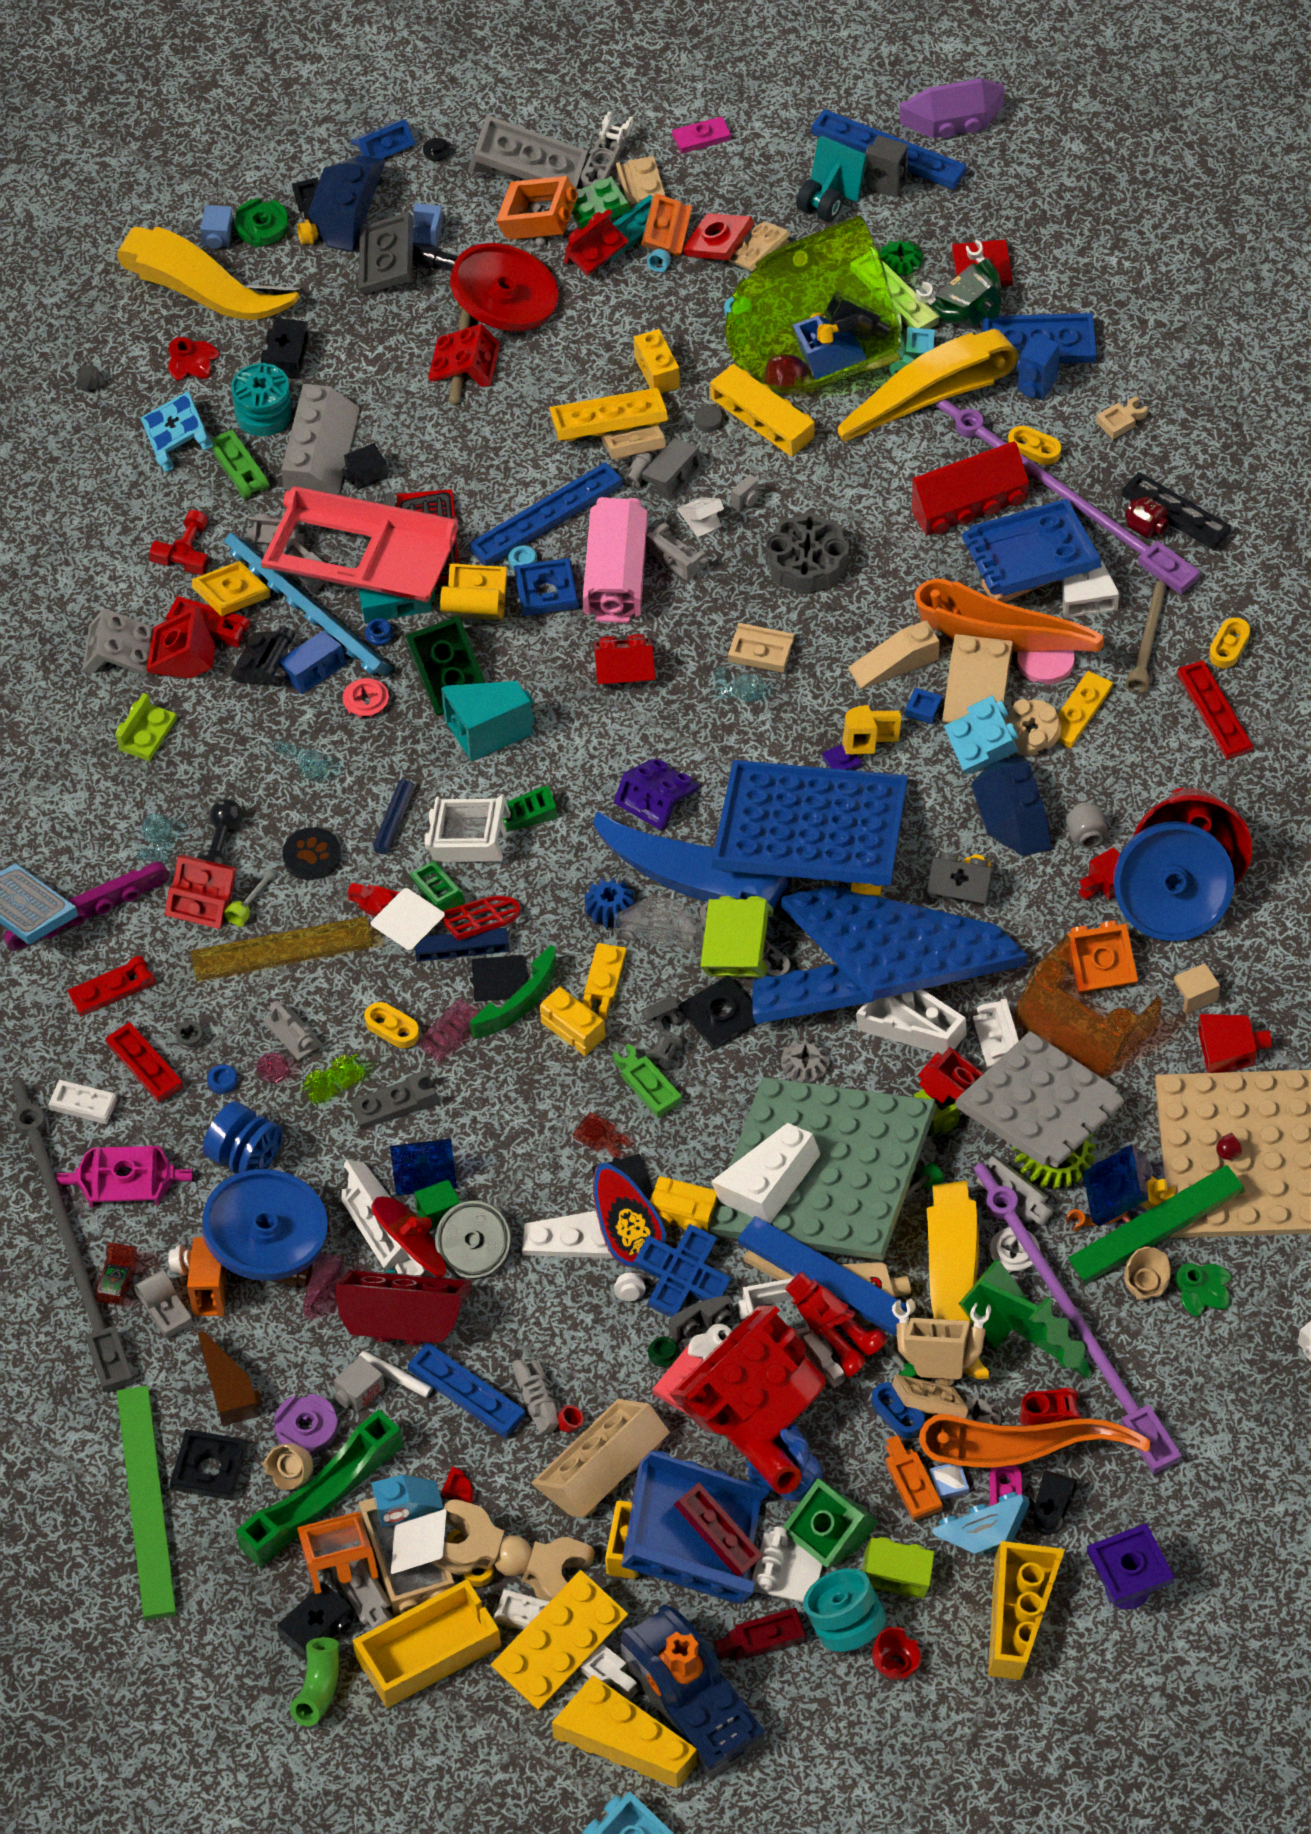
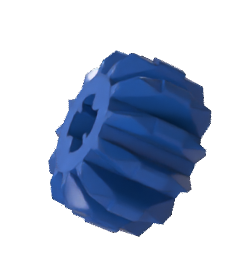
[584,877,635,928]

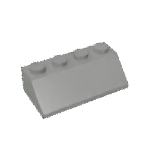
[281,384,360,495]

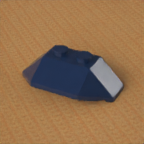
[308,155,385,253]
[971,755,1052,856]

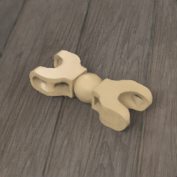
[431,1500,595,1601]

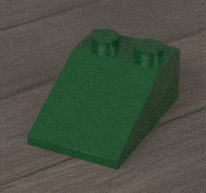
[404,616,485,715]

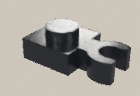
[292,177,319,223]

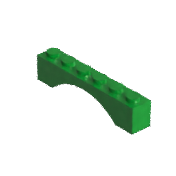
[235,1409,403,1569]

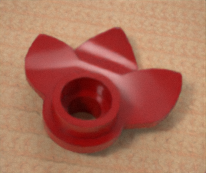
[168,337,220,381]

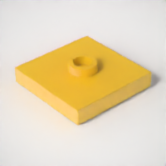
[192,561,270,616]

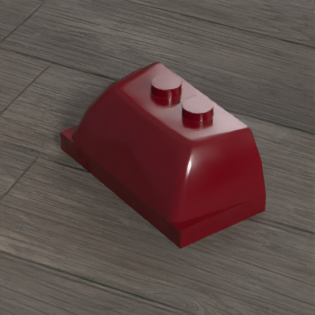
[336,1269,472,1345]

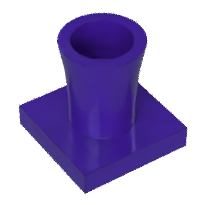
[1087,1523,1175,1610]

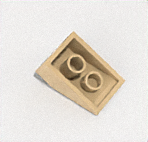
[942,634,1012,723]

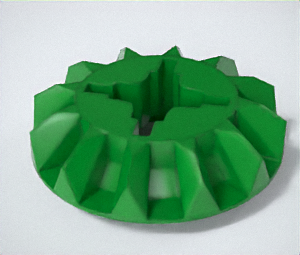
[879,238,923,275]

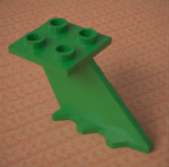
[958,1260,1092,1379]

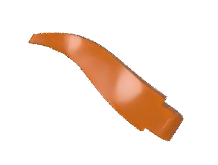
[914,578,1104,653]
[919,1414,1150,1468]

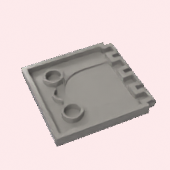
[955,1031,1124,1167]

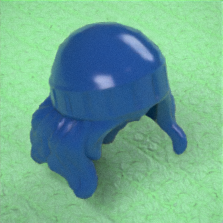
[746,1424,823,1502]

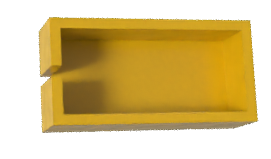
[353,1579,501,1708]

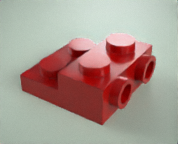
[918,1047,984,1103]

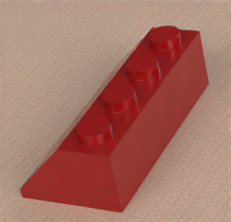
[912,441,1029,536]

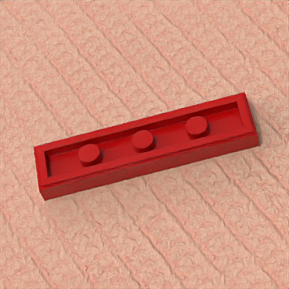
[1177,660,1254,760]

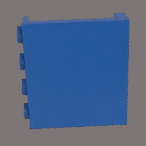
[621,1451,769,1604]

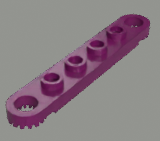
[3,861,169,951]

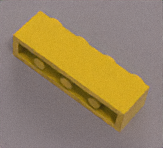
[710,364,815,457]

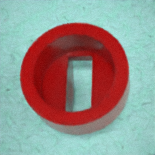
[557,1405,584,1433]

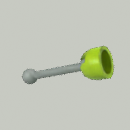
[224,869,275,927]

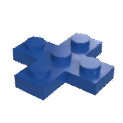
[633,1224,731,1318]

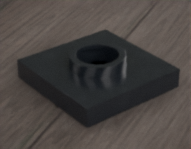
[679,975,758,1051]
[169,1429,248,1501]

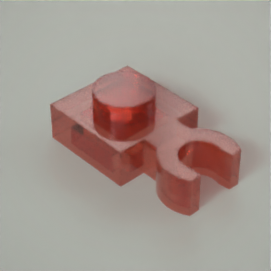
[573,1112,630,1159]

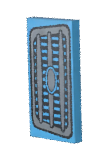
[0,863,78,945]

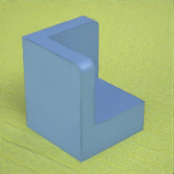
[413,203,443,247]

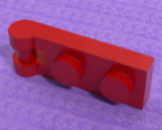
[166,596,251,648]
[67,956,156,1017]

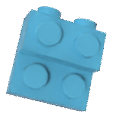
[944,695,1019,775]
[582,1792,674,1834]

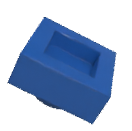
[905,688,942,724]

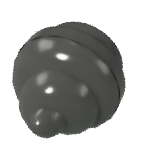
[75,364,105,392]

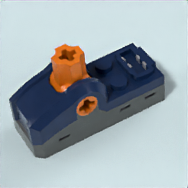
[621,1605,765,1780]

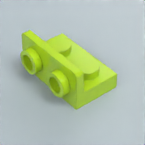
[115,693,177,762]

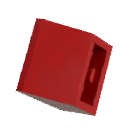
[593,634,655,684]

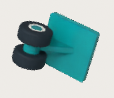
[796,136,867,222]

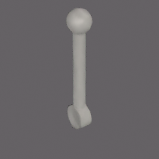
[530,203,546,246]

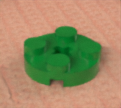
[234,198,288,247]

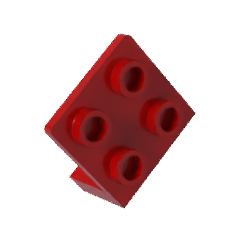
[428,323,500,387]

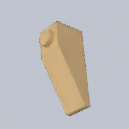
[848,620,939,690]

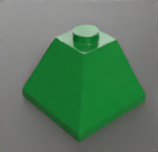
[782,1478,879,1569]

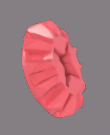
[343,678,389,719]

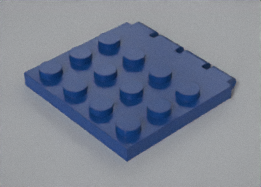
[962,498,1102,596]

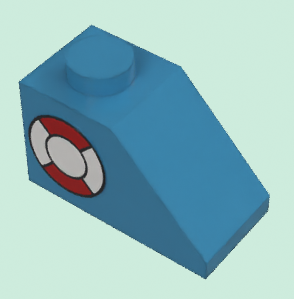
[371,1474,444,1528]

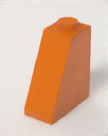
[187,1237,226,1317]

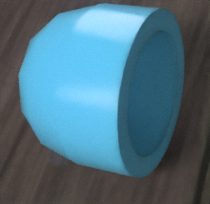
[647,248,671,273]

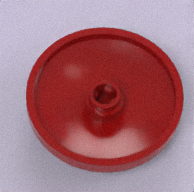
[450,243,558,331]

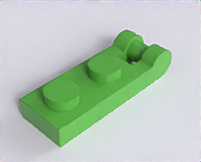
[209,429,269,500]

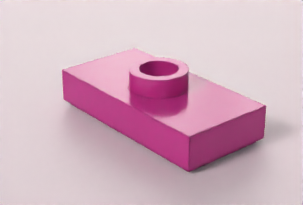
[672,116,731,154]

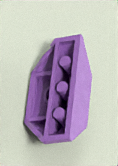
[899,78,1005,138]

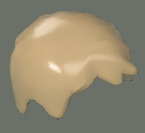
[1124,1247,1171,1301]
[262,1443,313,1490]

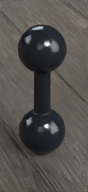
[196,799,243,866]

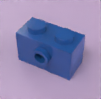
[1016,333,1060,400]

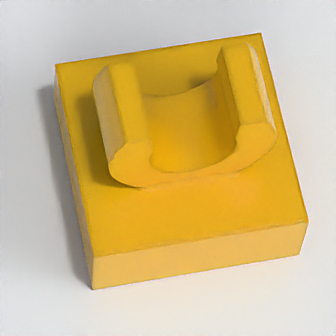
[1138,1174,1176,1210]

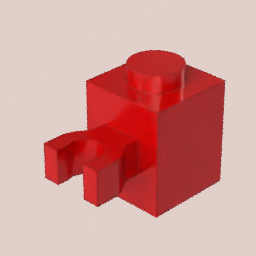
[1078,847,1120,901]

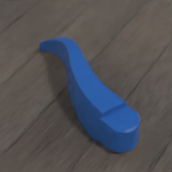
[593,812,788,909]

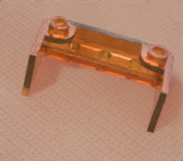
[1014,935,1162,1078]

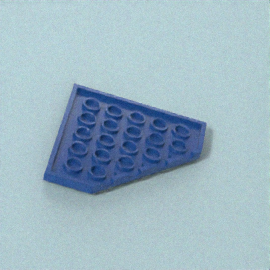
[781,886,1028,1000]

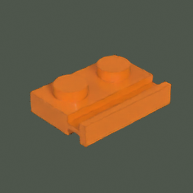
[641,193,692,257]

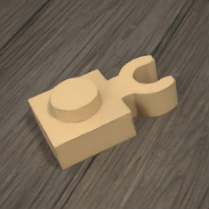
[1096,397,1148,439]

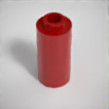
[744,1438,801,1494]

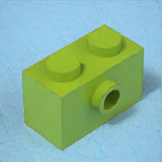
[862,1537,934,1598]

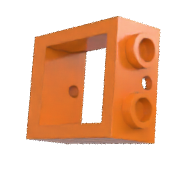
[496,176,578,239]

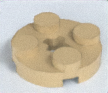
[1005,699,1062,756]

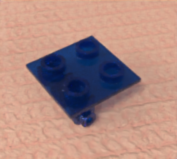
[390,1138,457,1196]

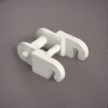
[599,111,634,145]

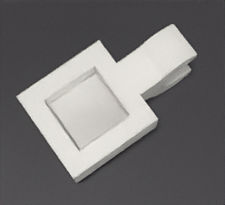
[580,1644,638,1701]

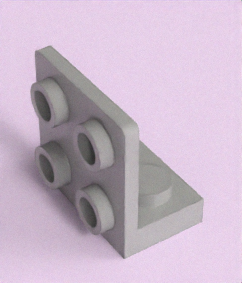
[82,608,153,675]

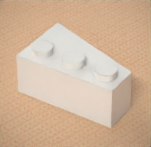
[856,989,967,1055]
[711,1123,821,1224]

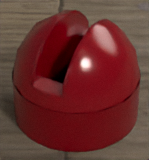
[1216,1133,1242,1160]

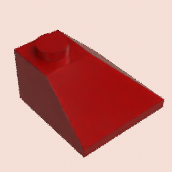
[146,606,215,679]

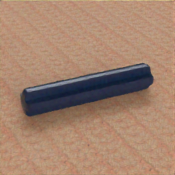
[373,779,414,855]

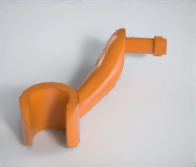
[1066,1209,1131,1232]

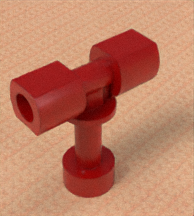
[149,510,209,575]

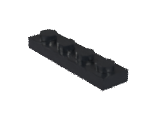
[1122,472,1231,550]

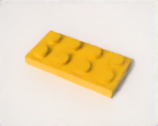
[549,387,668,441]
[490,1570,628,1711]

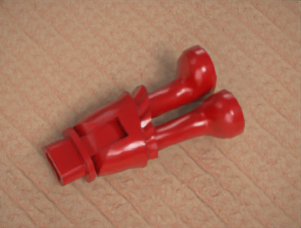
[785,1271,888,1378]

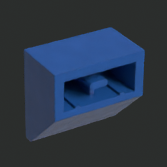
[793,315,867,380]

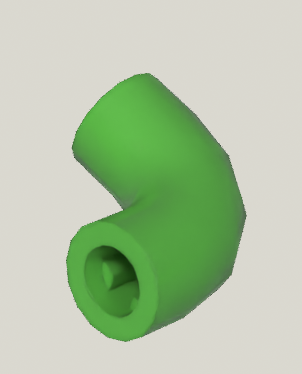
[290,1637,340,1727]

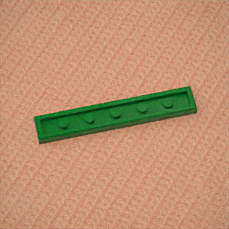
[1068,1165,1245,1285]

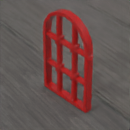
[441,895,521,941]

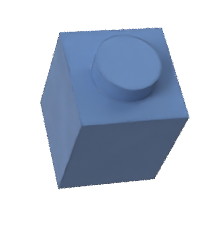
[200,205,234,249]

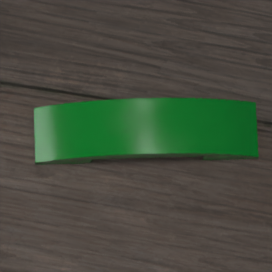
[470,945,557,1039]

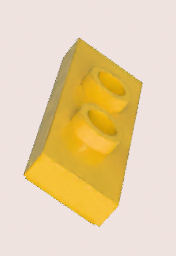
[1057,671,1113,748]

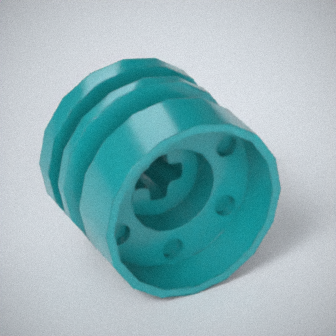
[231,363,293,437]

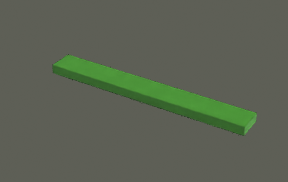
[117,1385,177,1621]

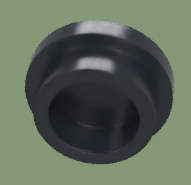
[423,138,450,161]

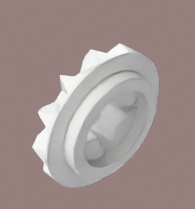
[990,1228,1040,1273]

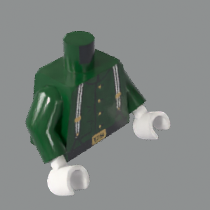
[916,240,1002,326]

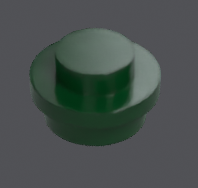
[648,1336,679,1367]

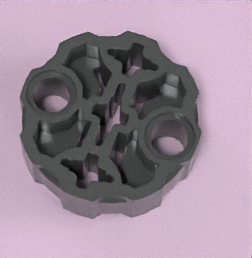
[766,513,849,594]

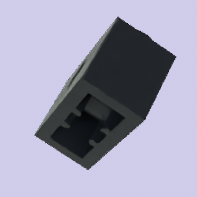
[261,318,309,379]
[277,1582,353,1662]

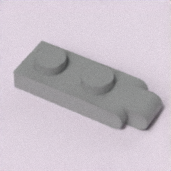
[976,1156,1054,1226]
[330,1546,392,1629]

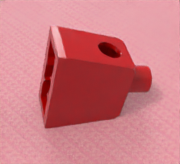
[1198,1014,1272,1073]

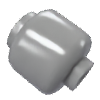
[1066,802,1108,848]

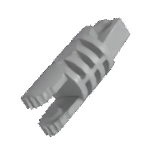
[512,1360,559,1434]

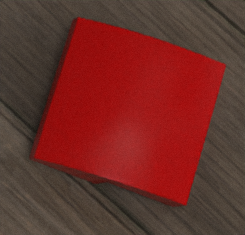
[164,854,237,929]

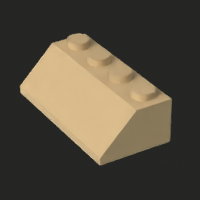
[531,1399,670,1518]

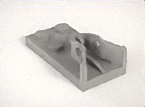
[468,115,588,188]

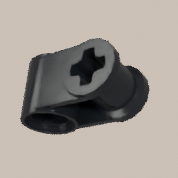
[1034,1470,1077,1535]

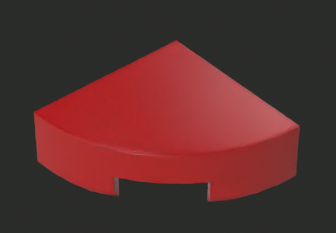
[441,1466,473,1504]

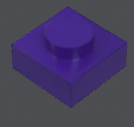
[822,744,862,770]

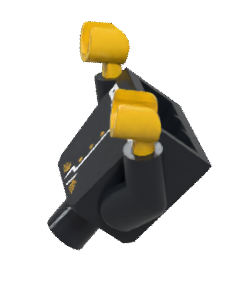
[810,290,891,343]

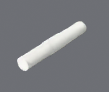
[359,1350,433,1398]

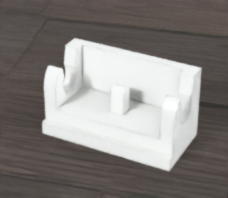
[973,999,1019,1069]

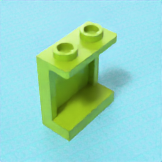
[700,896,774,978]

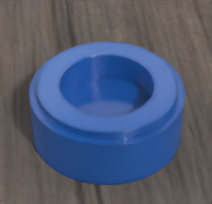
[207,1064,238,1094]

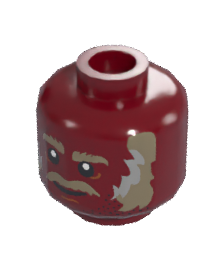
[1125,497,1169,539]

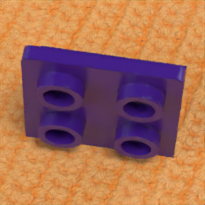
[613,759,700,830]

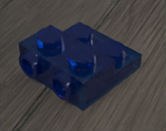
[1083,1144,1151,1227]

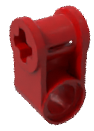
[1019,1388,1082,1426]

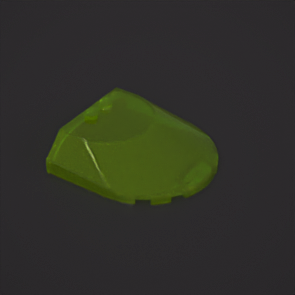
[725,215,906,393]

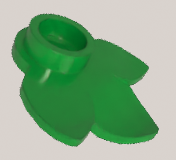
[1175,1263,1232,1317]

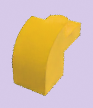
[842,705,902,754]

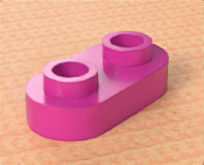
[989,1465,1022,1506]

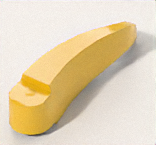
[117,227,300,320]
[838,329,1019,442]
[927,1180,989,1379]

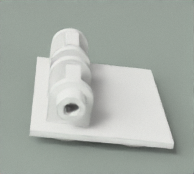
[752,1527,823,1602]

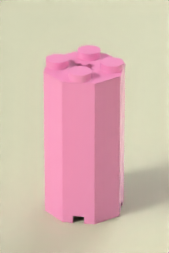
[583,497,648,623]

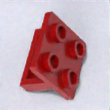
[563,209,628,276]

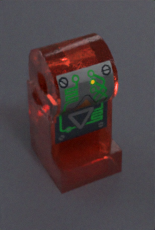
[96,1242,139,1306]

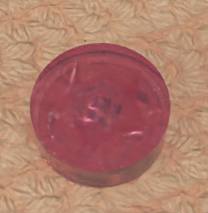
[257,1052,289,1084]

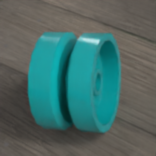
[803,1568,886,1652]

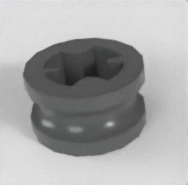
[176,1021,204,1050]

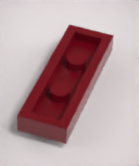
[674,1482,764,1577]

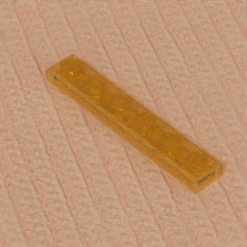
[190,916,373,982]

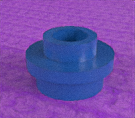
[365,618,394,646]

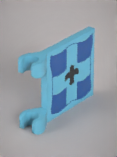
[141,391,213,472]

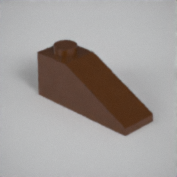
[198,1331,263,1426]

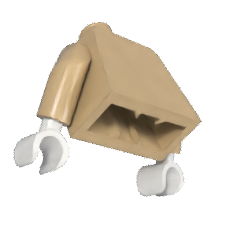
[892,1299,991,1386]

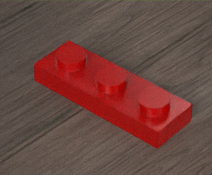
[105,1022,183,1104]

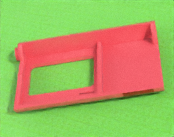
[261,486,458,602]

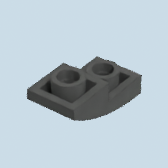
[668,1295,733,1341]

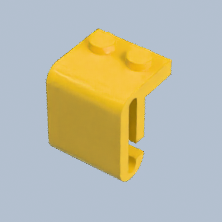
[440,564,508,621]

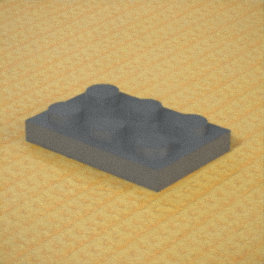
[358,212,414,295]

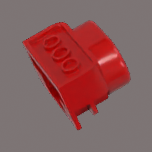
[669,1306,826,1457]

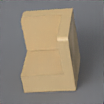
[1174,963,1220,1014]

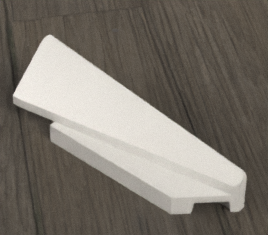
[341,1160,437,1277]

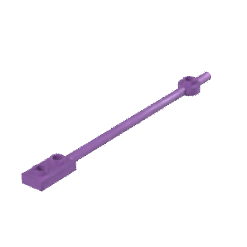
[935,399,1200,595]
[974,1162,1182,1475]

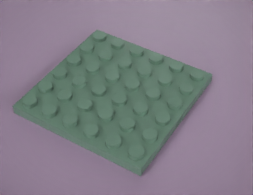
[709,1077,937,1260]

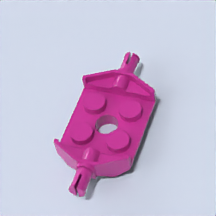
[57,1146,193,1207]

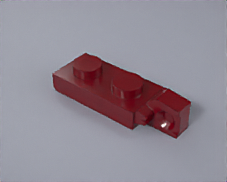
[714,1607,807,1660]

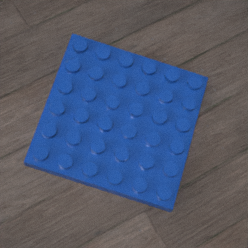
[712,760,908,886]

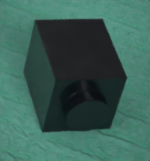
[342,443,388,490]

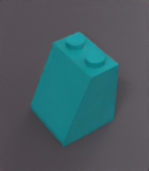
[441,681,535,762]

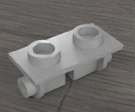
[248,514,308,545]
[263,1001,323,1061]

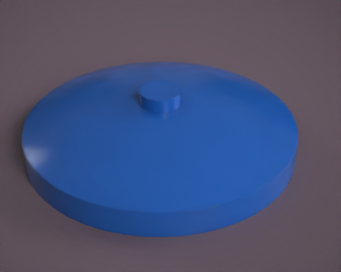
[1113,821,1234,941]
[202,1169,328,1281]

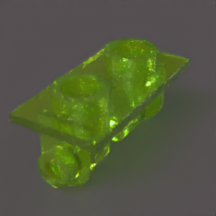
[301,1054,365,1104]

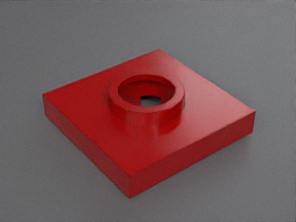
[682,213,754,260]

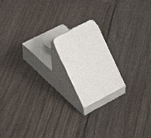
[677,497,724,537]

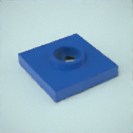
[514,558,579,616]

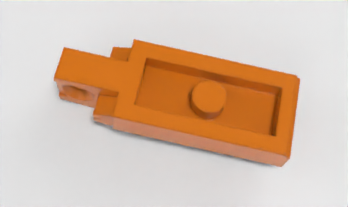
[885,1435,943,1522]

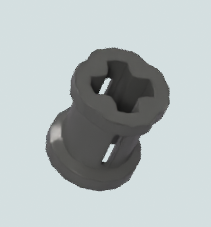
[646,1030,683,1071]

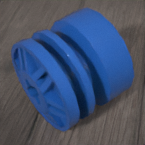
[202,1101,283,1174]

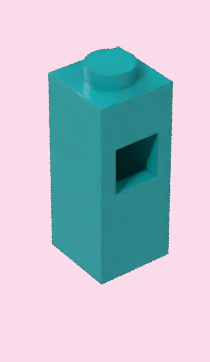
[358,588,436,624]

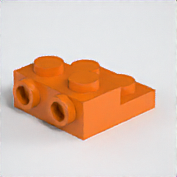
[1065,921,1138,994]

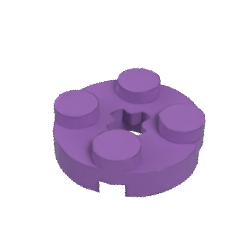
[274,1394,338,1456]

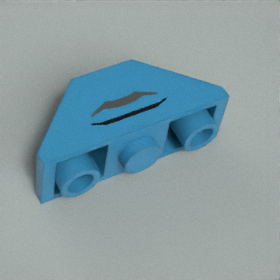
[932,1492,1030,1557]

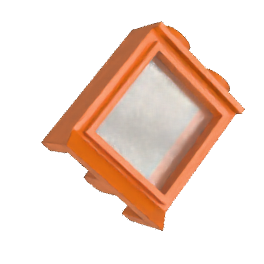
[297,1511,379,1594]

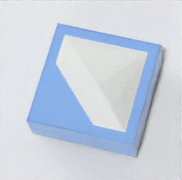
[929,1464,969,1500]

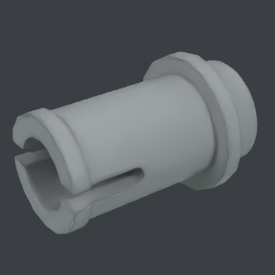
[623,452,653,488]

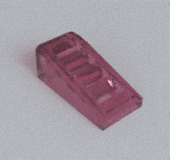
[416,998,478,1063]
[303,1252,345,1320]

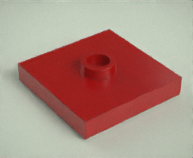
[952,239,1013,287]

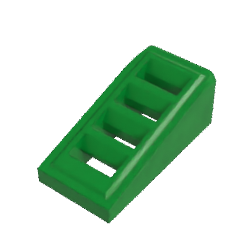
[502,785,557,832]
[409,860,466,911]

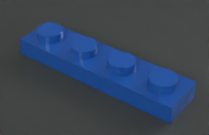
[407,1342,526,1439]

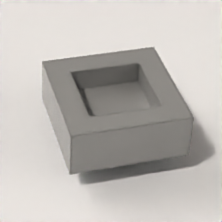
[731,474,759,512]

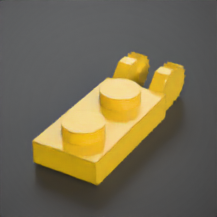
[582,943,627,1019]

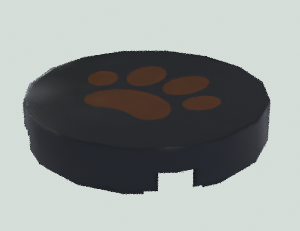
[283,827,341,881]

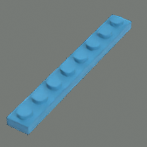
[223,532,394,676]

